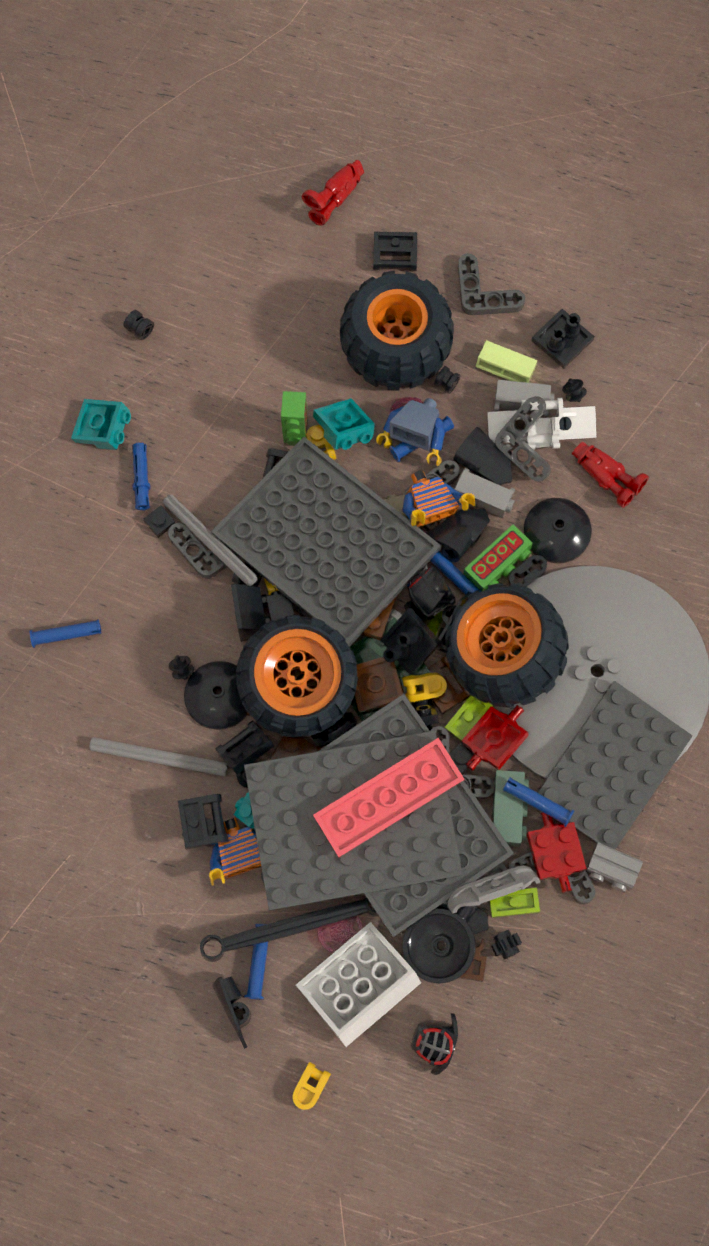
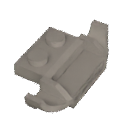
[447,863,540,913]

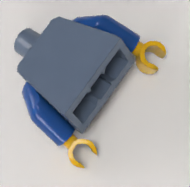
[376,398,445,466]

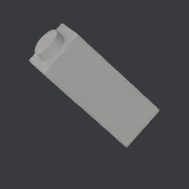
[494,380,554,417]
[455,468,515,518]

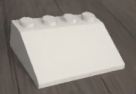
[296,922,421,1047]

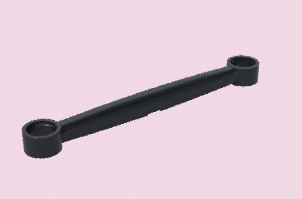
[200,897,379,962]

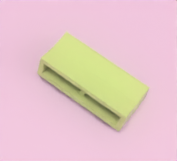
[476,340,538,383]

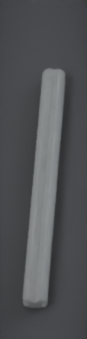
[163,495,257,586]
[89,737,228,776]

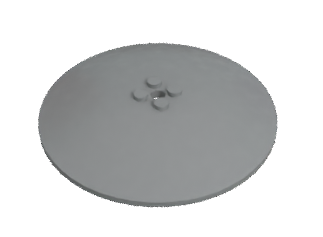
[489,566,709,780]

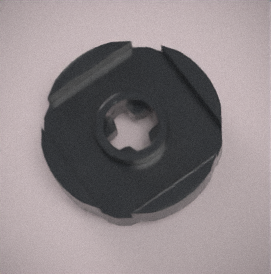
[311,712,357,747]

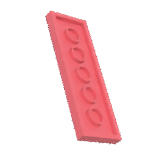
[313,738,465,857]

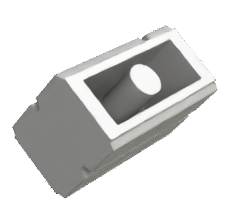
[586,842,643,892]

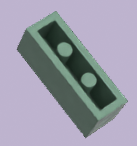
[492,770,529,847]

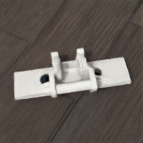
[487,398,596,450]

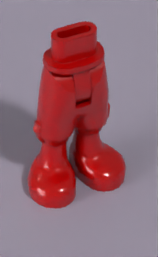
[301,160,364,226]
[572,441,649,508]

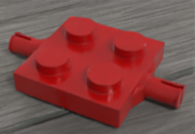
[461,705,529,771]
[527,812,587,893]

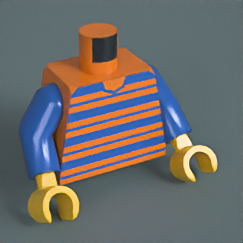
[402,470,475,527]
[209,818,261,886]

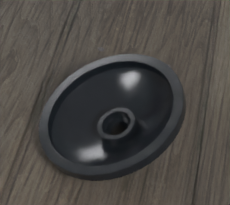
[523,498,592,563]
[184,661,247,730]
[403,909,476,984]

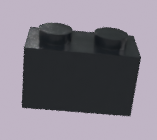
[231,584,270,642]

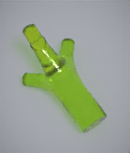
[427,611,443,636]

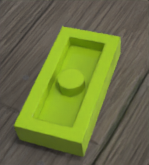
[445,696,493,742]
[489,888,540,918]

